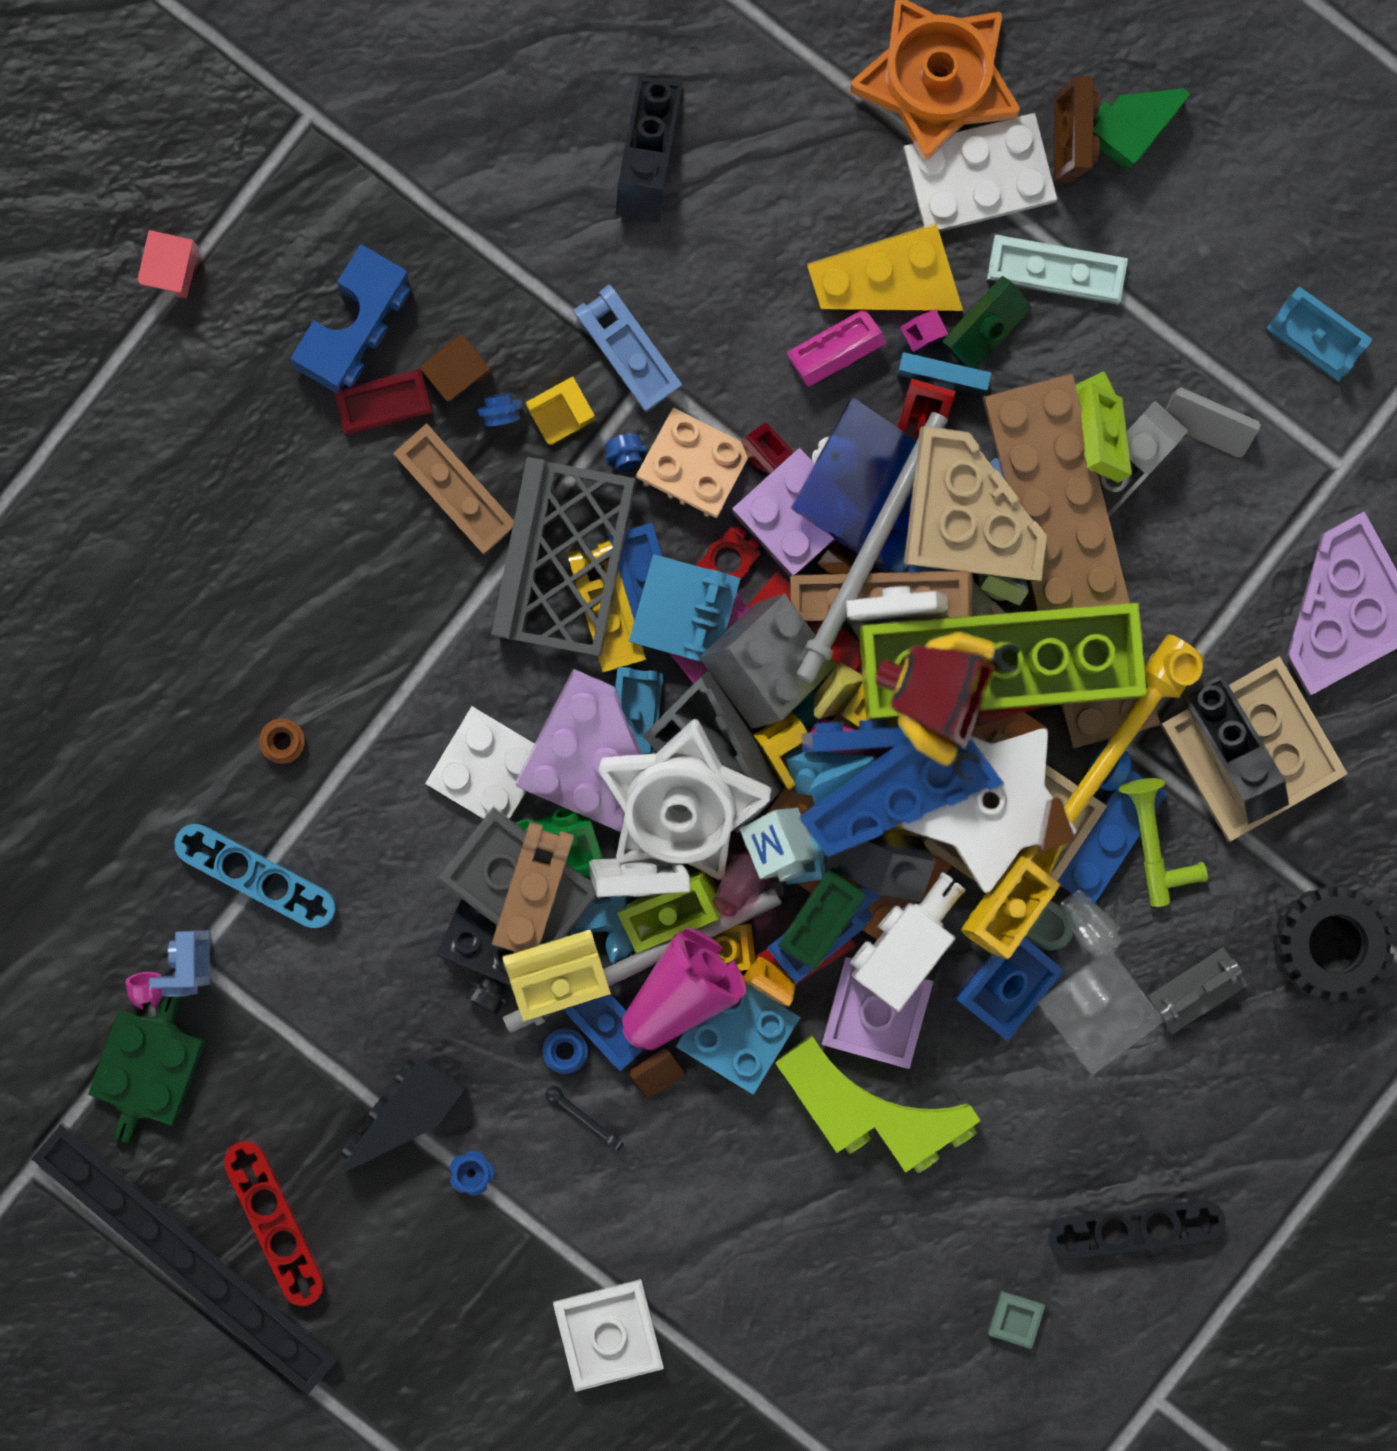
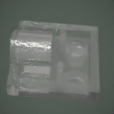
[1036,948,1164,1076]

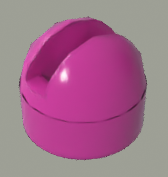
[125,972,163,1009]

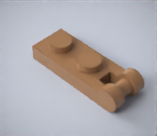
[492,822,574,952]

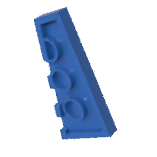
[799,737,1004,857]

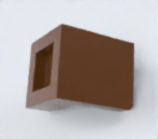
[420,333,492,401]

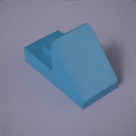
[786,748,875,805]

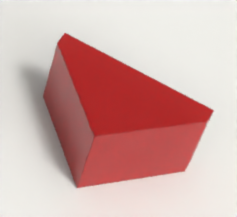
[889,379,955,458]

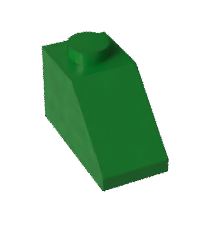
[1093,88,1190,172]

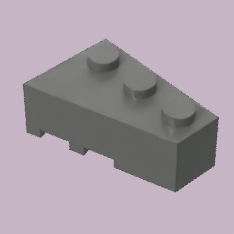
[642,670,783,834]

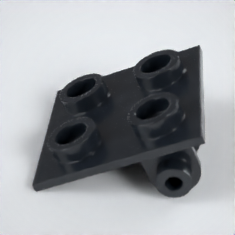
[436,898,517,987]

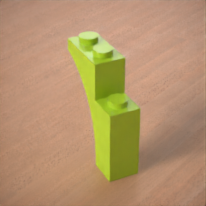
[774,1035,981,1173]

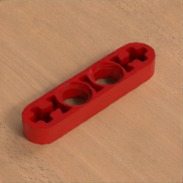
[224,1140,325,1306]

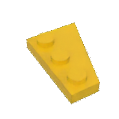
[807,223,963,311]

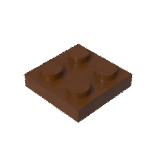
[1053,76,1100,183]

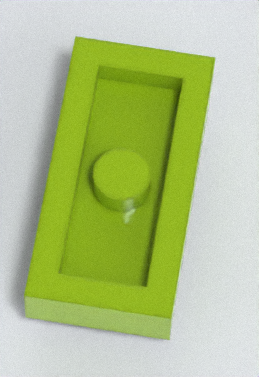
[1078,383,1132,483]

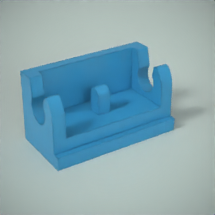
[1265,286,1373,382]
[615,667,663,755]

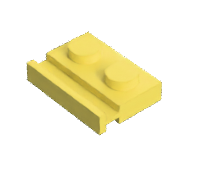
[503,929,611,1021]

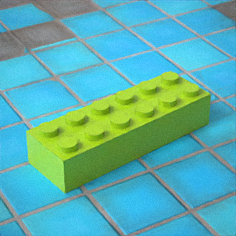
[858,603,1147,720]

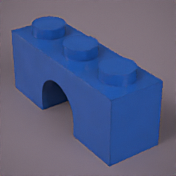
[290,244,411,394]

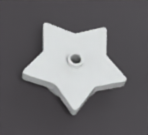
[598,720,772,880]
[901,728,1076,892]

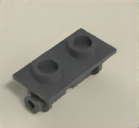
[1148,947,1248,1034]

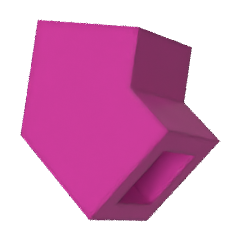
[900,309,948,352]

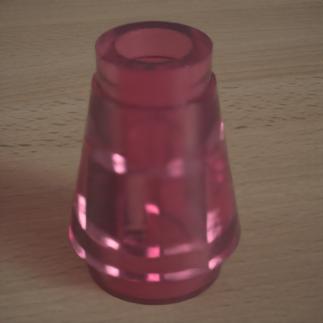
[713,850,770,917]

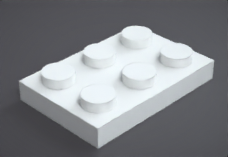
[903,113,1057,232]

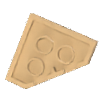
[904,427,1047,581]

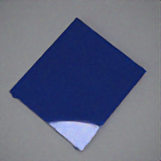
[790,398,917,573]

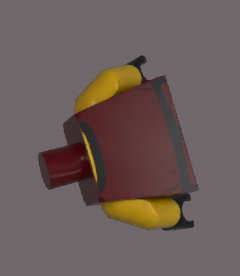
[875,632,1020,781]

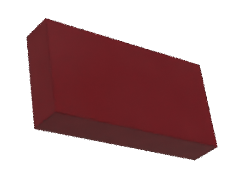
[334,369,433,436]

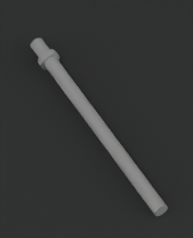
[796,412,948,683]
[503,888,781,1033]

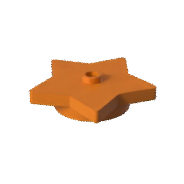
[850,0,1020,161]

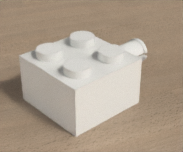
[850,872,966,1011]

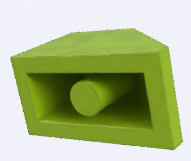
[617,868,725,953]

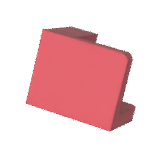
[138,230,199,298]

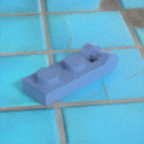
[573,284,682,412]

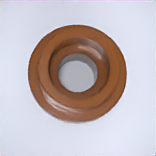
[259,718,305,764]

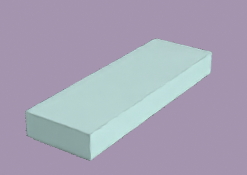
[986,235,1128,305]

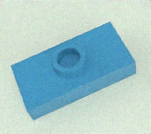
[897,352,991,396]

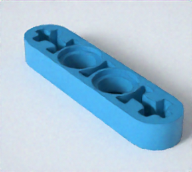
[174,824,337,928]

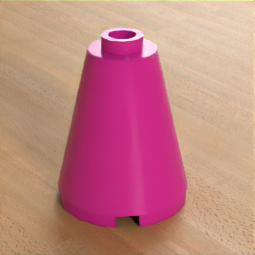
[622,928,746,1050]

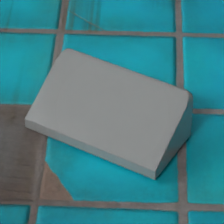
[1165,387,1261,458]

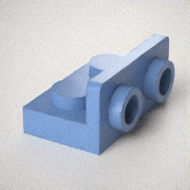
[149,930,210,996]

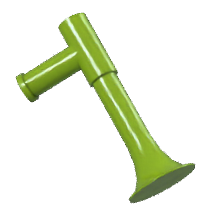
[1118,778,1208,907]

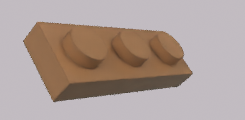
[393,423,514,555]

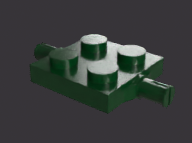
[88,996,206,1143]

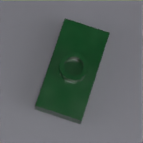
[942,276,1032,369]
[777,869,867,971]

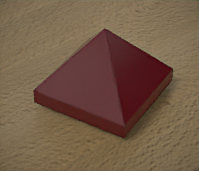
[741,422,794,474]

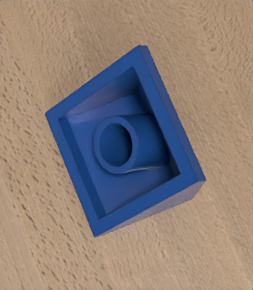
[953,936,1064,1041]

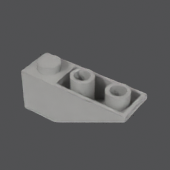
[1098,401,1188,517]

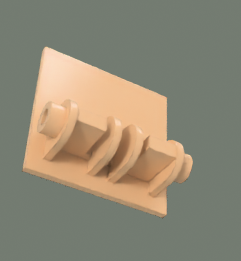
[636,407,748,518]

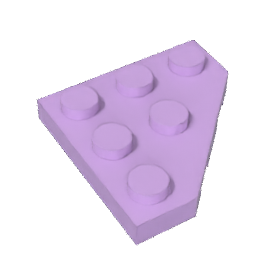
[1286,512,1397,696]
[516,669,643,832]

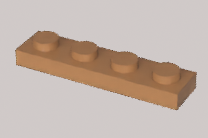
[791,571,973,622]

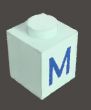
[740,808,819,882]

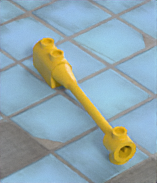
[961,634,1204,959]

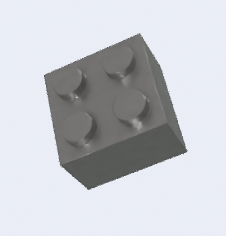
[699,593,837,729]

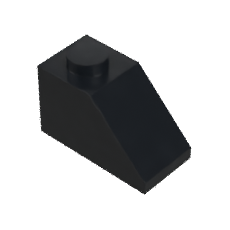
[823,831,935,902]

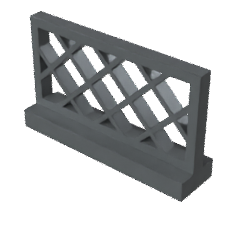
[491,457,637,657]

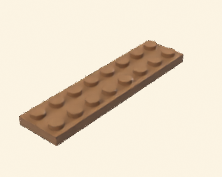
[982,374,1160,748]

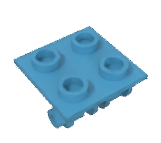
[629,554,741,662]
[676,983,801,1095]

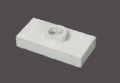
[846,587,948,622]

